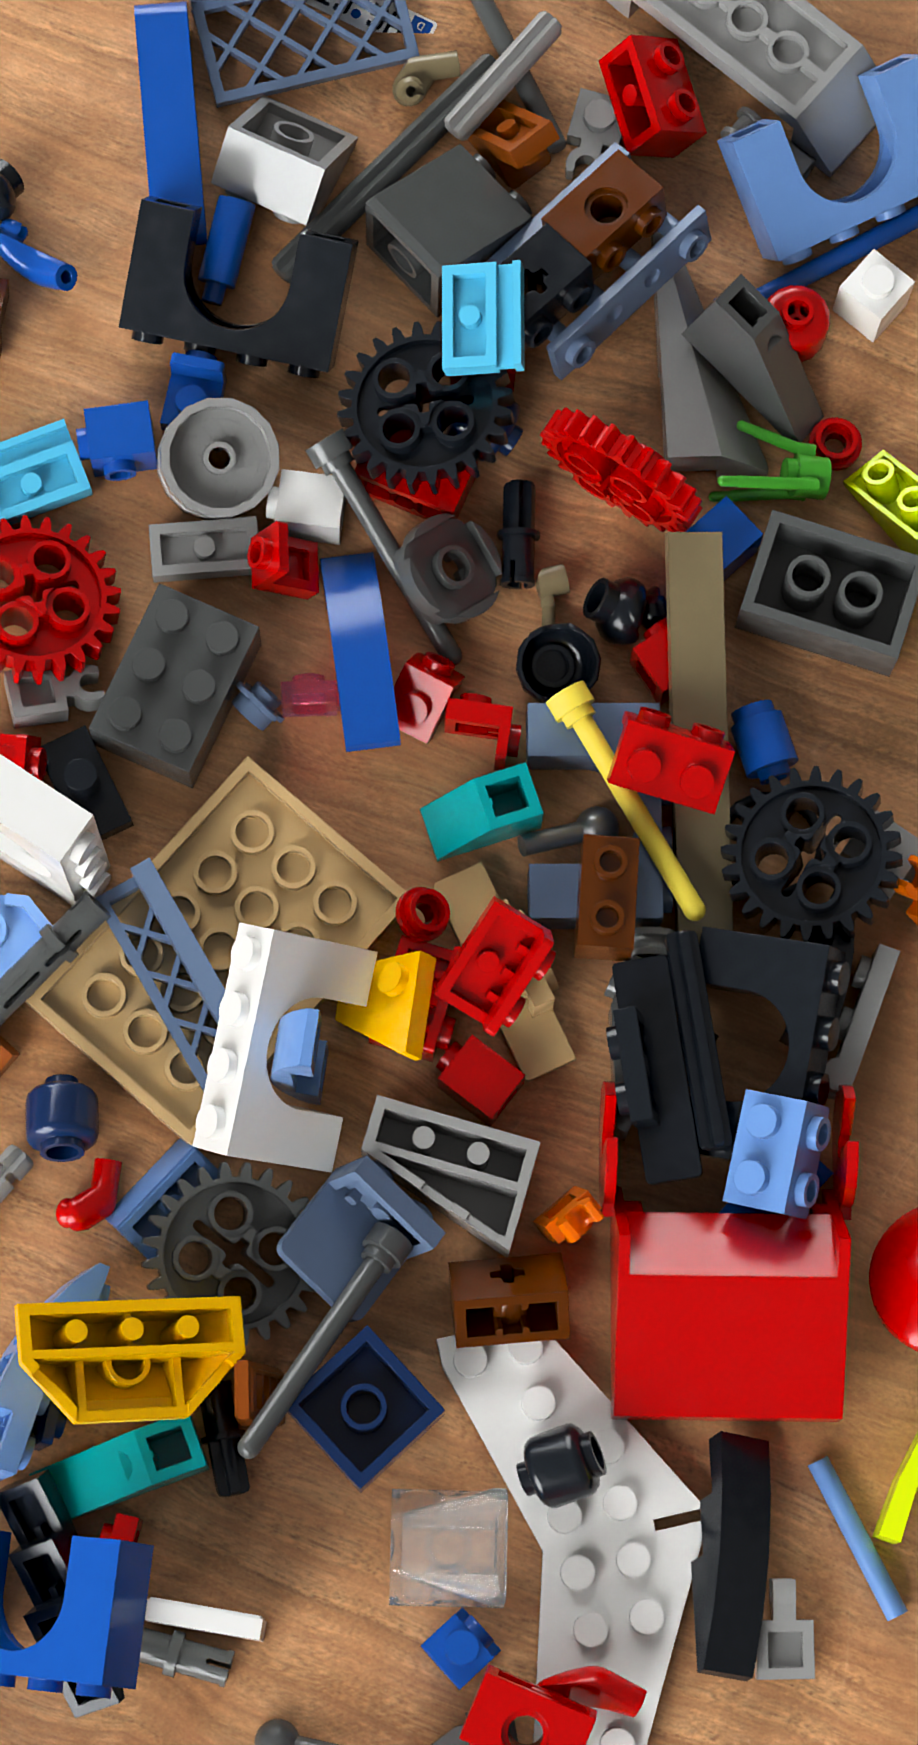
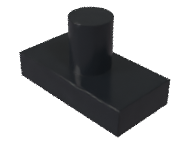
[41,725,134,840]

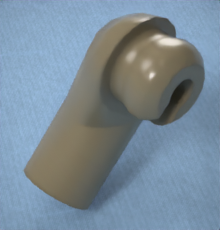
[392,50,460,107]

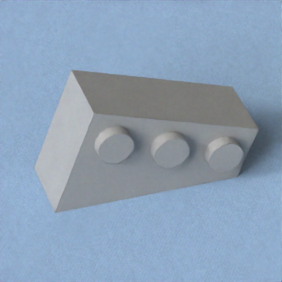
[361,1095,541,1258]

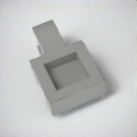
[755,1578,815,1680]

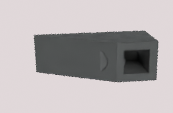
[682,274,824,442]

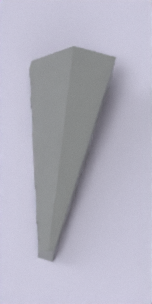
[651,232,768,477]

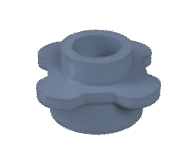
[231,681,285,731]

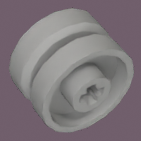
[157,398,280,520]

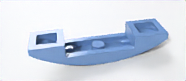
[270,1008,329,1105]

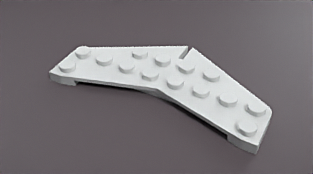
[436,1335,702,1745]

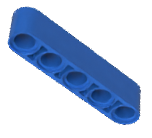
[134,1,207,246]

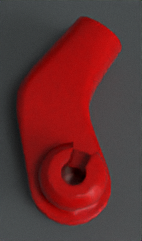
[537,1666,647,1718]

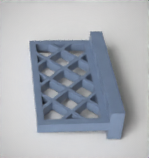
[188,0,420,108]

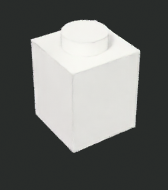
[833,249,915,342]
[266,469,346,545]

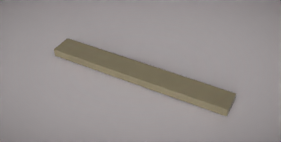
[665,532,733,944]

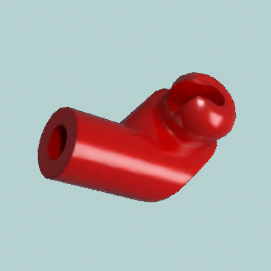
[56,1158,122,1231]

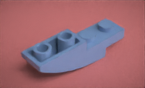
[0,1263,110,1481]

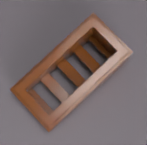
[234,1360,285,1428]

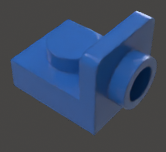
[160,350,227,430]

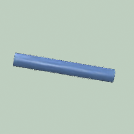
[808,1456,908,1621]

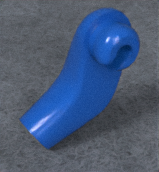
[0,219,78,291]

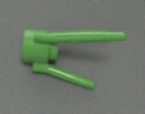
[708,420,832,502]

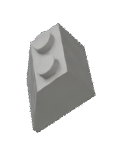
[211,95,358,226]

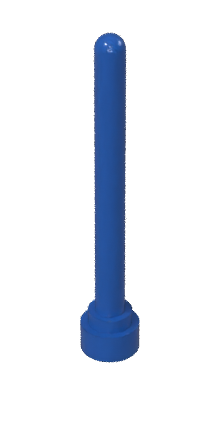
[713,205,918,301]

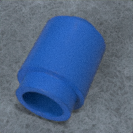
[730,699,799,785]

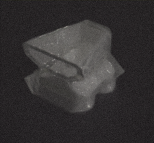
[389,1488,508,1608]

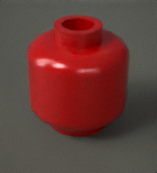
[767,285,830,363]

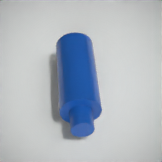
[198,195,256,306]

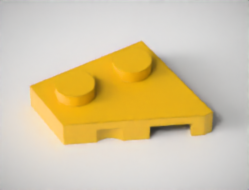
[335,950,436,1061]

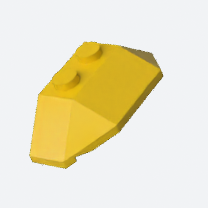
[14,1296,246,1425]

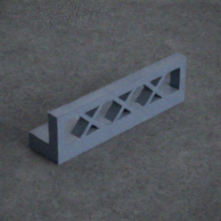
[96,858,225,1092]

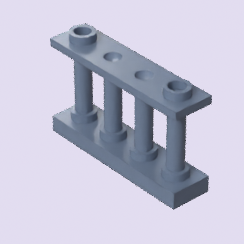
[486,142,711,380]

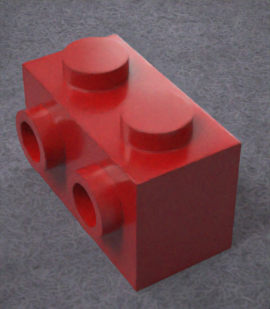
[599,34,707,158]

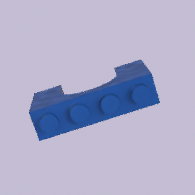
[0,1531,154,1699]

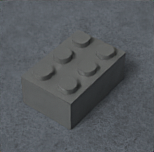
[734,509,918,677]
[89,583,261,788]

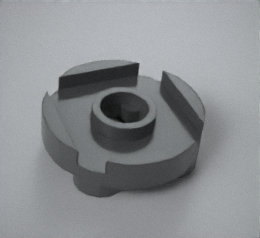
[393,513,502,625]

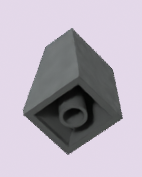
[365,144,532,318]

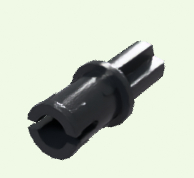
[497,479,540,589]
[200,1380,250,1497]

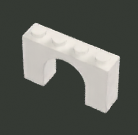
[0,754,111,906]
[193,923,378,1173]

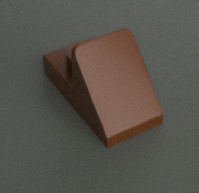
[467,100,560,189]

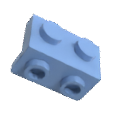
[722,1089,831,1219]

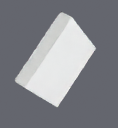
[145,1597,267,1642]

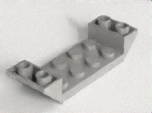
[605,0,877,177]

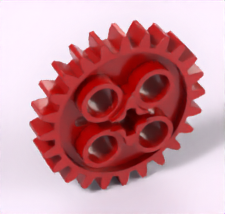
[540,407,703,532]
[0,515,121,685]

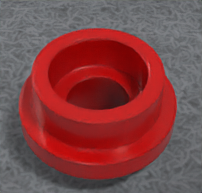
[808,417,862,471]
[396,887,450,942]

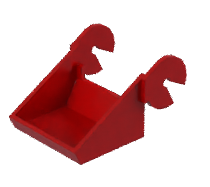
[599,1081,859,1422]

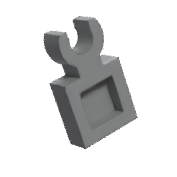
[565,88,622,180]
[4,665,105,729]

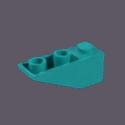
[29,1415,210,1520]

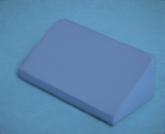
[106,1138,218,1259]

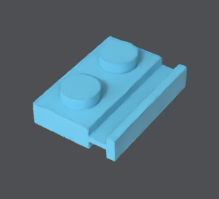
[442,260,525,376]
[0,419,93,525]

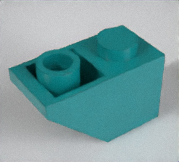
[420,762,544,862]

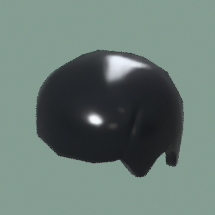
[516,623,601,703]

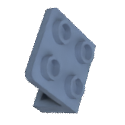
[277,1155,446,1322]

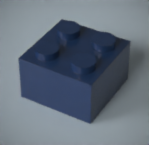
[287,1325,445,1493]

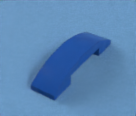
[320,552,401,752]

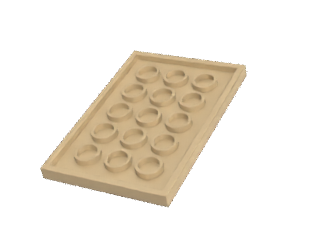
[26,756,406,1145]

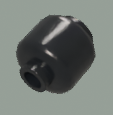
[516,1423,607,1508]

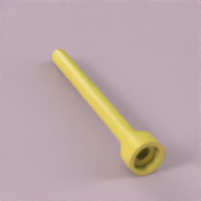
[546,680,706,921]

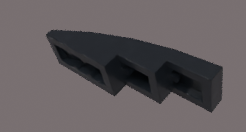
[691,1431,771,1681]
[0,1469,125,1718]

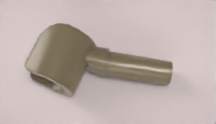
[536,564,570,626]

